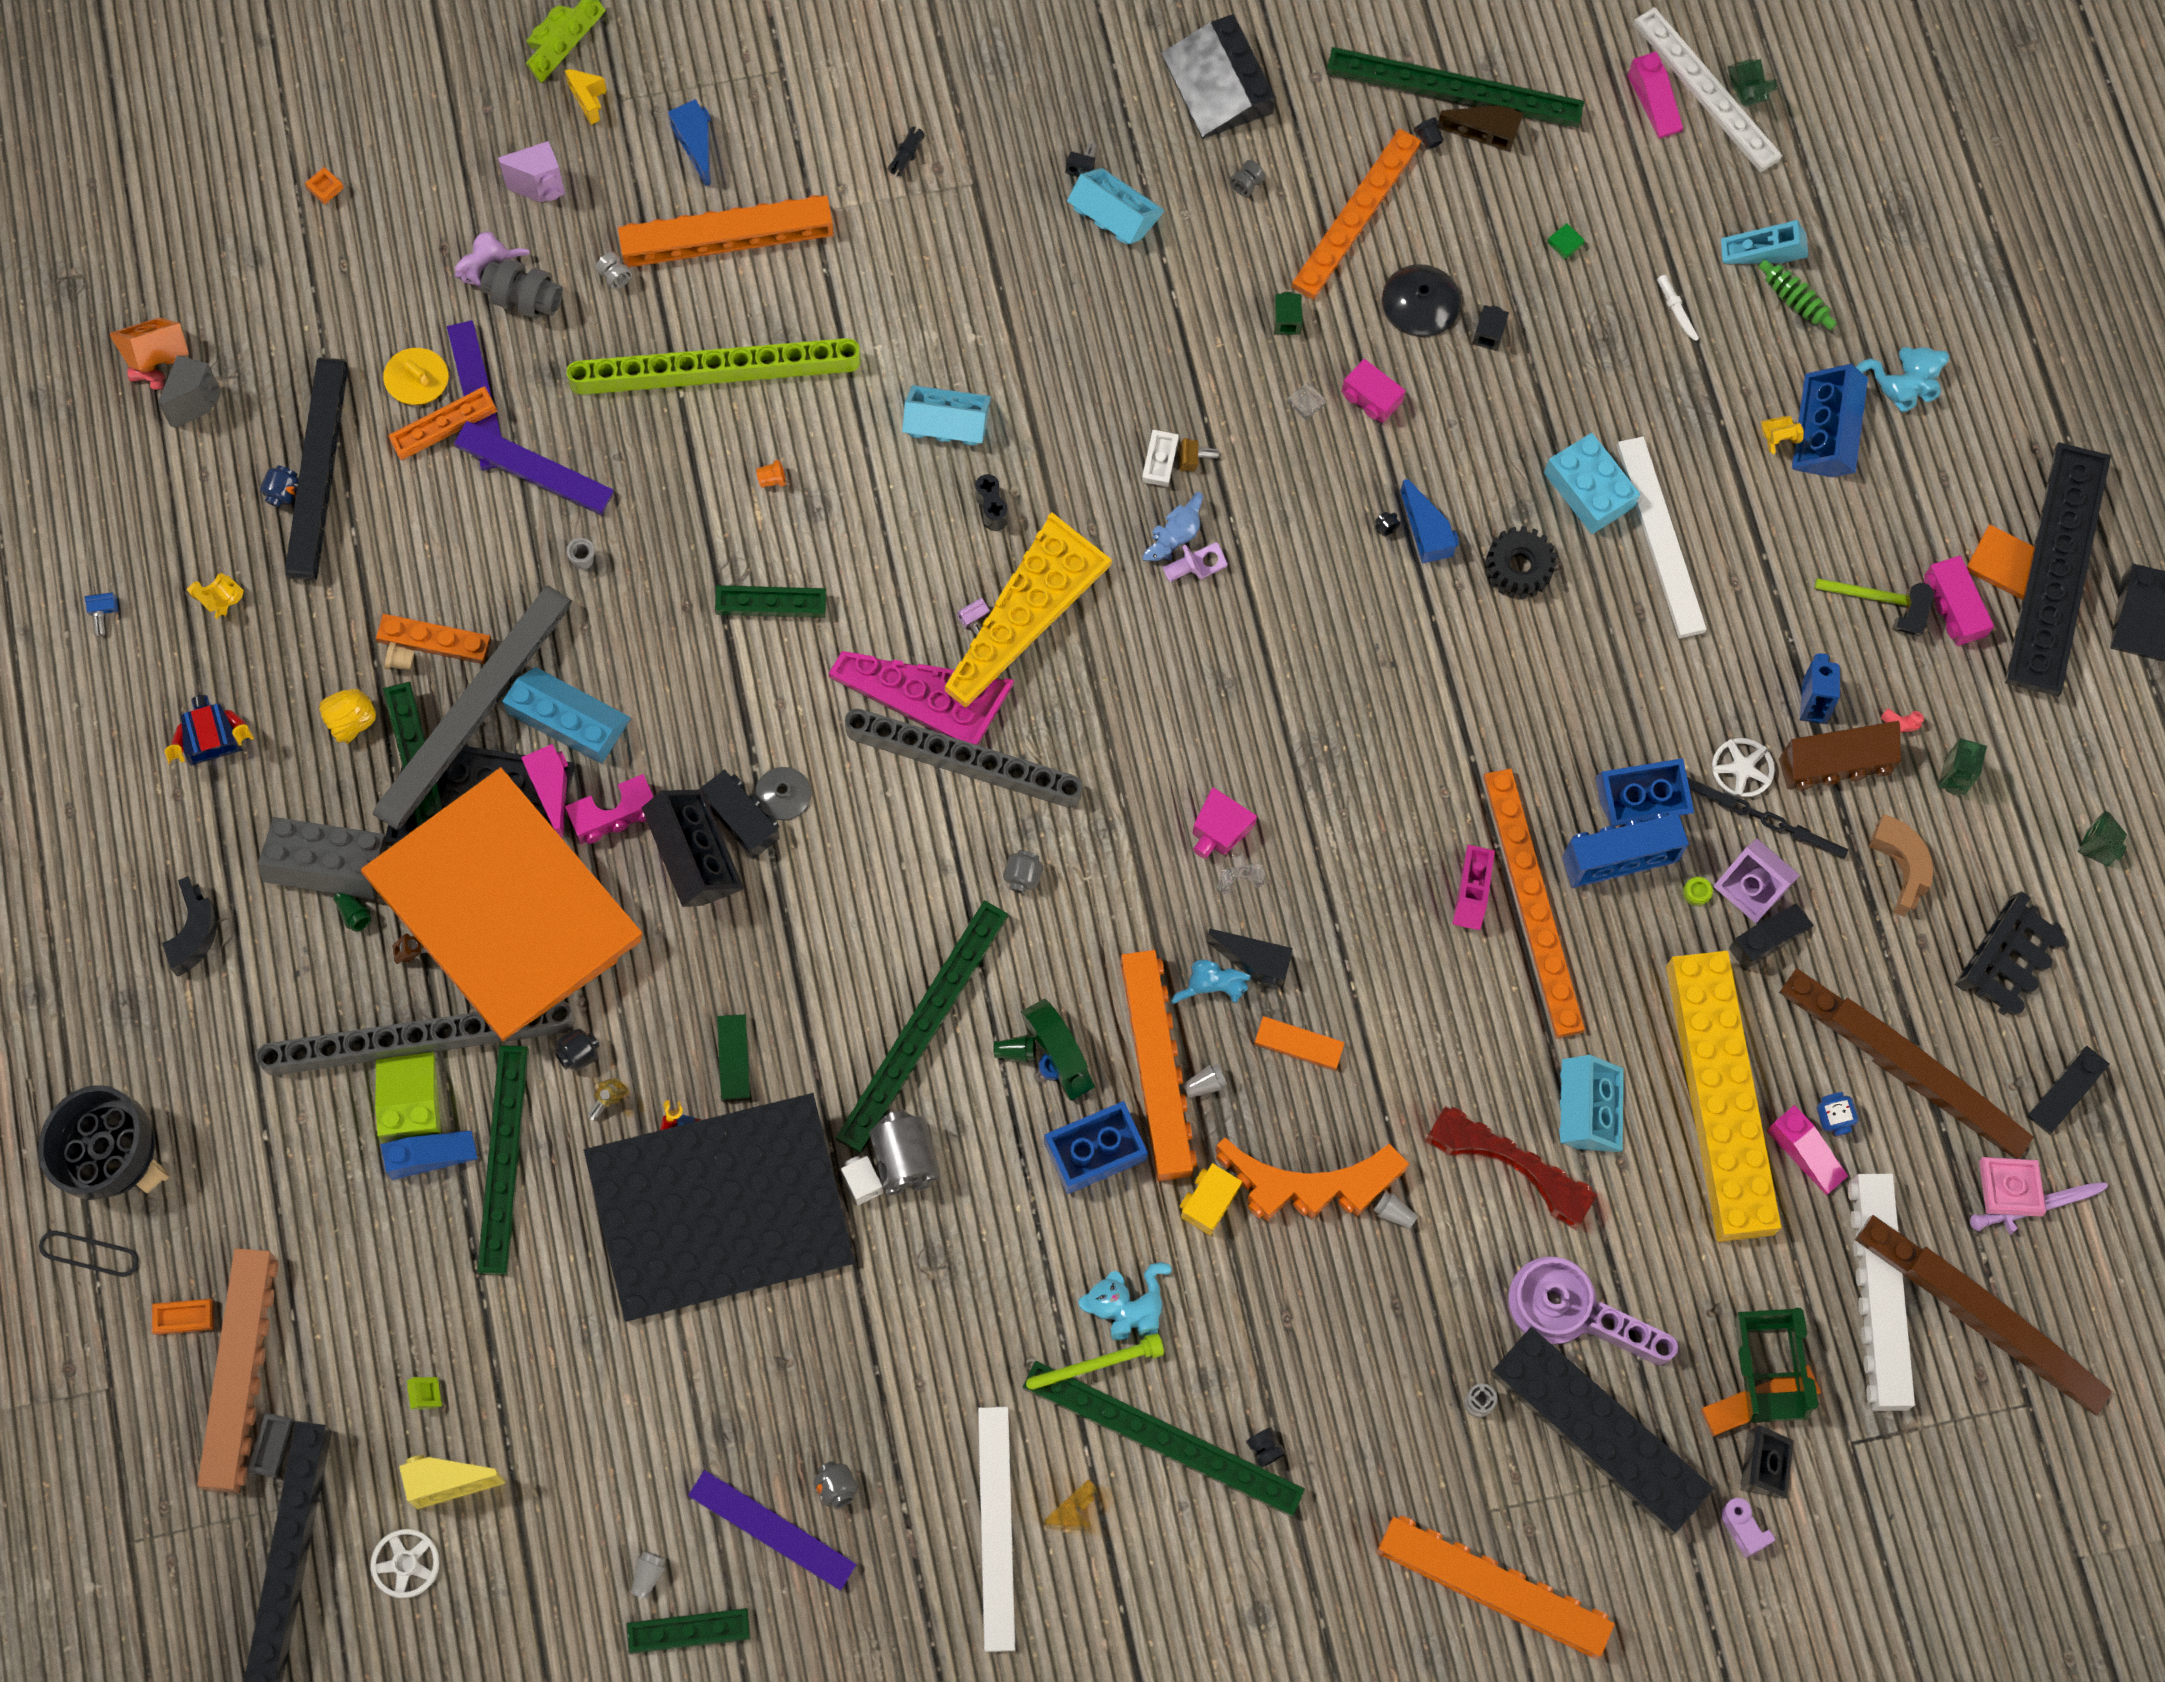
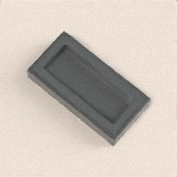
[247,1412,295,1479]

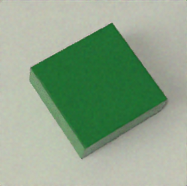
[1547,223,1585,260]

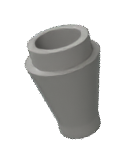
[1183,1064,1227,1099]
[1372,1190,1418,1230]
[630,1551,666,1599]

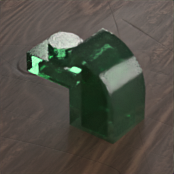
[1727,59,1778,107]

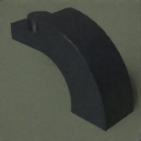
[162,876,217,977]

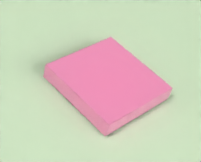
[1979,1157,2046,1217]

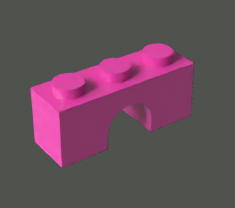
[565,774,654,844]

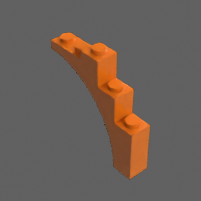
[1215,1138,1409,1221]

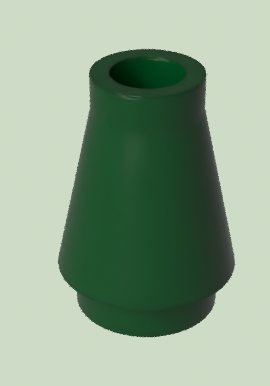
[333,893,372,932]
[993,1035,1036,1063]

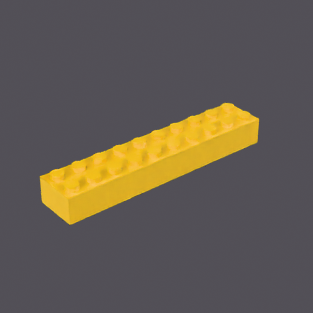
[1666,951,1781,1242]

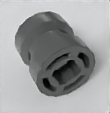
[1229,160,1266,197]

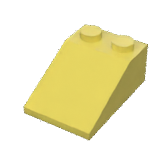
[399,1455,505,1510]

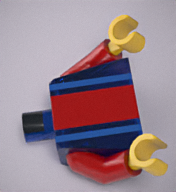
[164,695,254,766]

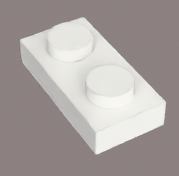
[1142,430,1179,487]

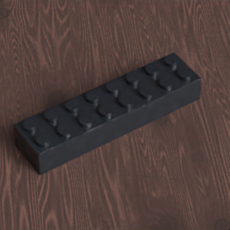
[1490,1327,1715,1536]

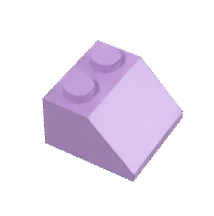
[498,141,565,202]
[1713,839,1800,923]

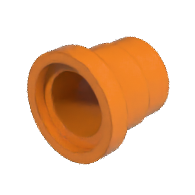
[756,459,786,488]

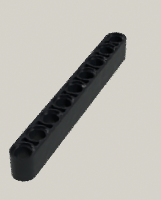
[286,357,348,581]

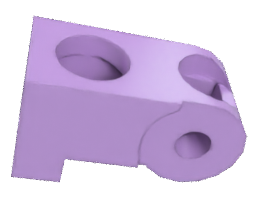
[1721,1498,1776,1558]

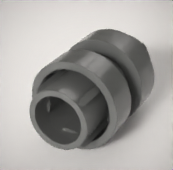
[481,258,563,319]

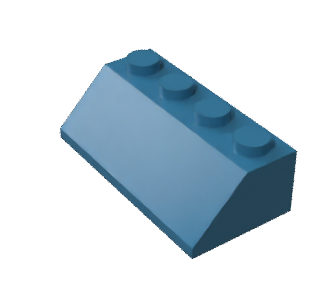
[502,667,631,764]

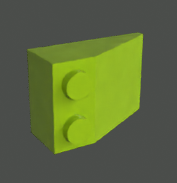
[375,1052,441,1144]

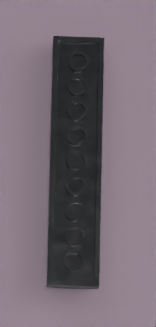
[2005,442,2111,697]

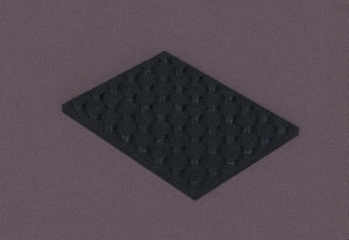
[583,1093,855,1322]

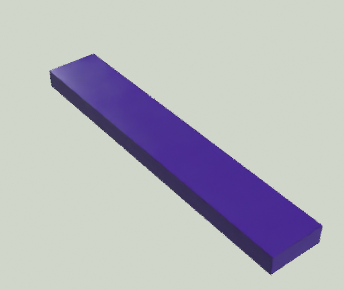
[446,320,502,471]
[454,421,614,516]
[688,1470,857,1591]

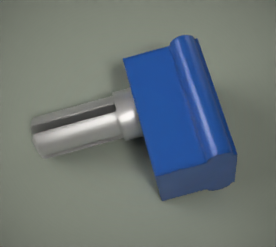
[85,592,118,636]

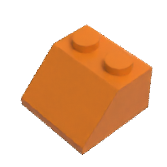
[110,317,189,372]

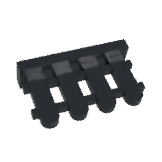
[1954,891,2066,1015]

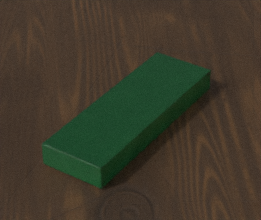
[717,1014,751,1102]

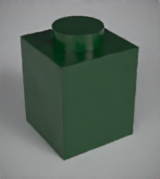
[1273,292,1303,335]

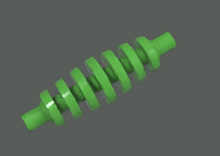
[1758,259,1837,331]

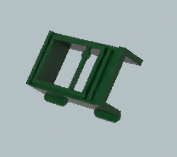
[1734,1307,1818,1423]

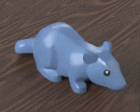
[1142,491,1203,561]

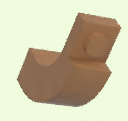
[1868,814,1933,917]

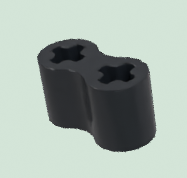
[975,474,1008,531]

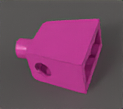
[1192,787,1257,859]

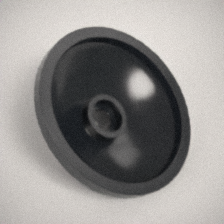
[1381,264,1461,337]

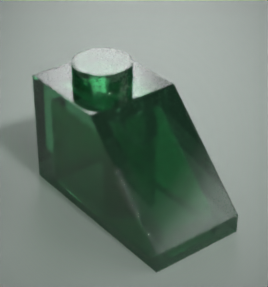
[2077,811,2127,867]

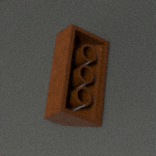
[1779,721,1901,791]

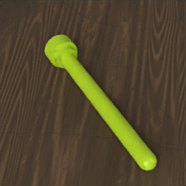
[1026,1333,1164,1390]

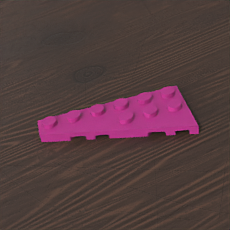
[828,651,1014,745]

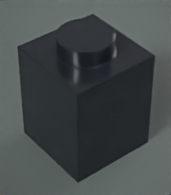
[1472,305,1509,352]

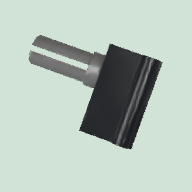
[1065,142,1097,176]

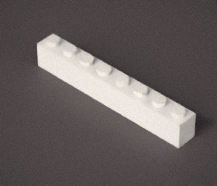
[1848,1174,1915,1411]

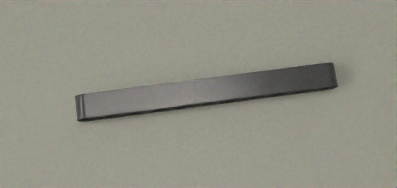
[373,585,572,830]
[256,1001,575,1076]

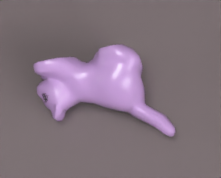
[454,232,530,288]

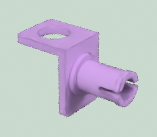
[1163,542,1228,583]

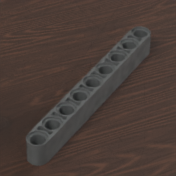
[845,708,1082,808]

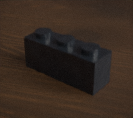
[698,769,780,859]

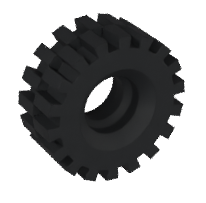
[1485,526,1557,599]

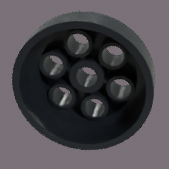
[38,1085,155,1200]

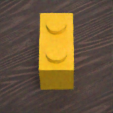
[1179,1163,1242,1236]

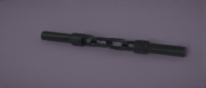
[1687,777,1849,859]

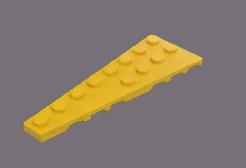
[945,512,1112,708]

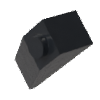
[1729,903,1814,971]
[1207,928,1293,989]
[2027,1046,2110,1135]

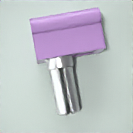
[957,598,990,636]

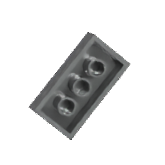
[258,817,388,899]

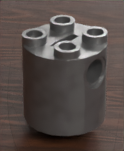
[870,1111,940,1196]

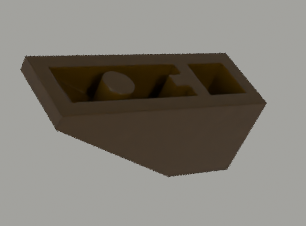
[1437,105,1523,152]

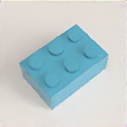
[1544,433,1640,534]

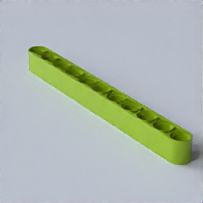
[566,338,861,395]

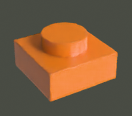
[305,167,344,205]

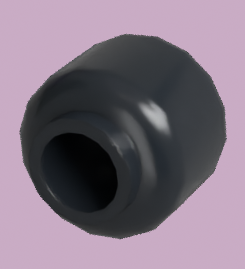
[554,1029,599,1071]

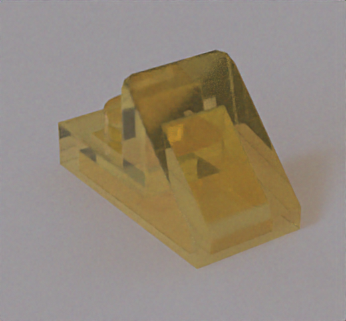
[1044,1479,1097,1531]

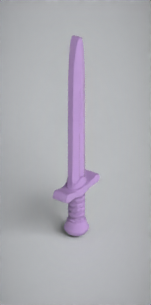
[1970,1183,2108,1235]

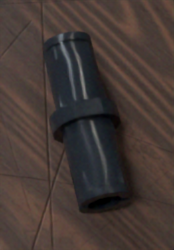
[888,127,925,177]

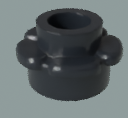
[1375,512,1400,537]

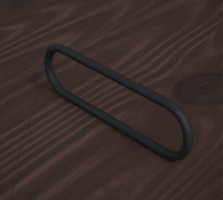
[39,1231,139,1277]

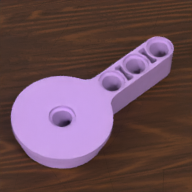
[1508,1257,1678,1365]

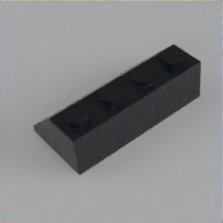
[641,789,744,907]

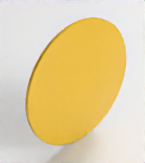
[383,348,449,405]

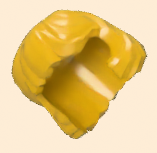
[319,689,376,744]

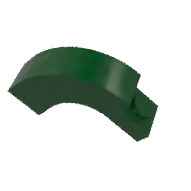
[1020,999,1095,1101]

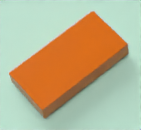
[152,1299,214,1335]

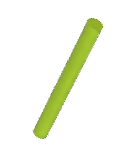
[1814,578,1907,606]

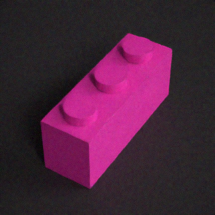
[1924,555,1994,647]

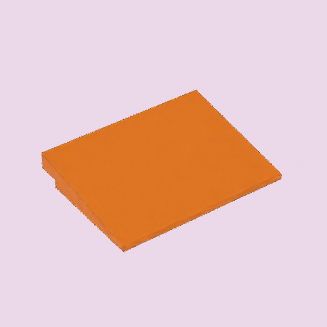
[361,767,643,1041]

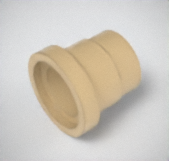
[384,642,415,671]
[136,1159,170,1193]

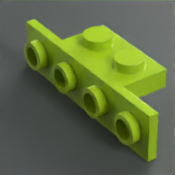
[526,0,606,83]

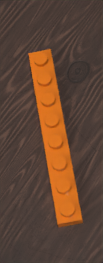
[1291,128,1422,300]

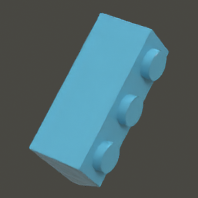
[1067,168,1164,244]
[902,385,991,445]
[1559,1055,1624,1152]

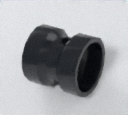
[1246,1427,1286,1468]

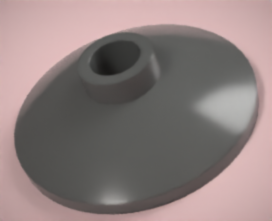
[755,767,811,821]

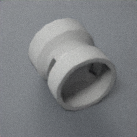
[595,252,633,289]
[1464,1383,1497,1418]

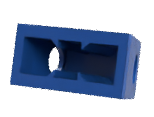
[1800,653,1840,724]

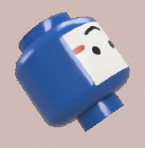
[1816,1092,1859,1136]

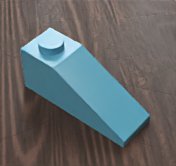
[1721,220,1809,264]

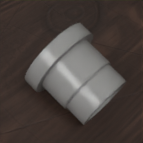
[567,538,595,570]

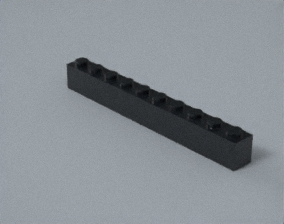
[244,1421,332,1682]

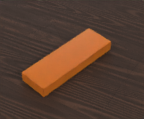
[1254,1016,1345,1071]

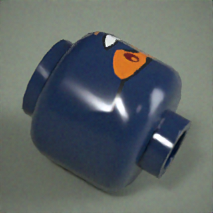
[260,465,299,508]

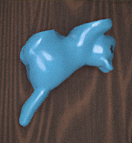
[1170,959,1251,1004]

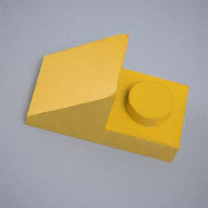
[565,69,607,125]

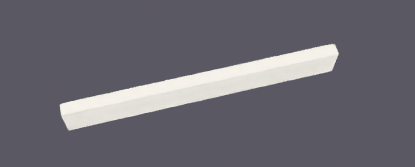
[1633,7,1783,173]
[1617,436,1706,638]
[978,1407,1015,1652]

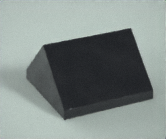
[1740,1425,1794,1499]

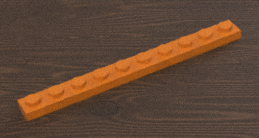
[1483,768,1585,1038]

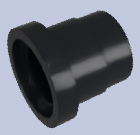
[1413,117,1444,150]

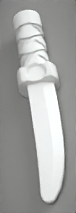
[1657,275,1699,341]

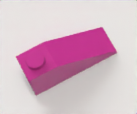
[1627,51,1683,139]
[521,744,568,837]
[1452,844,1495,930]
[1766,1105,1848,1196]

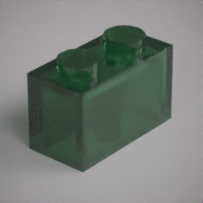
[1938,738,1987,795]

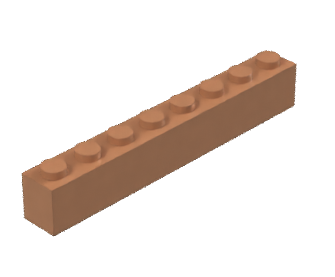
[197,1248,279,1493]

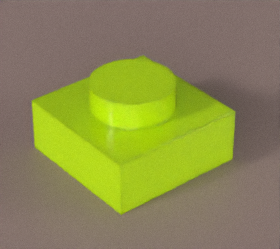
[406,1377,442,1410]

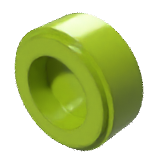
[1683,877,1713,906]

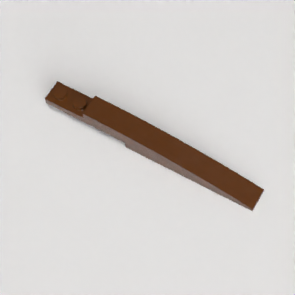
[1779,968,2034,1159]
[1855,1215,2112,1416]

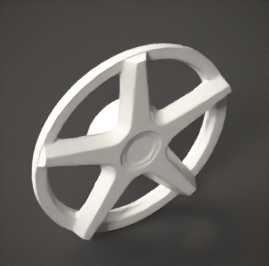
[1712,738,1775,797]
[371,1529,439,1599]

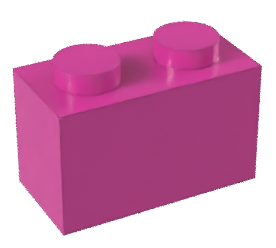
[1341,358,1406,424]

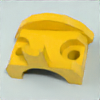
[1760,416,1804,454]
[187,573,244,619]

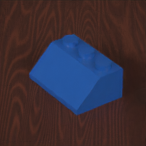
[1595,758,1694,826]

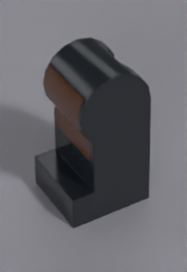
[1892,583,1934,637]

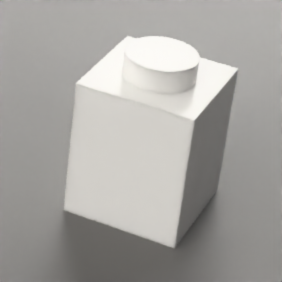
[841,1156,883,1206]

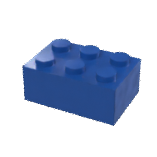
[1044,1101,1148,1195]

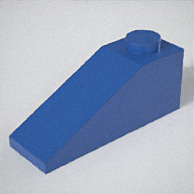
[668,99,711,186]
[1400,479,1459,564]
[380,1131,478,1180]

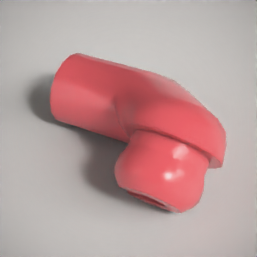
[128,368,165,390]
[1880,708,1924,733]

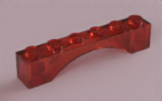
[1425,1106,1597,1230]

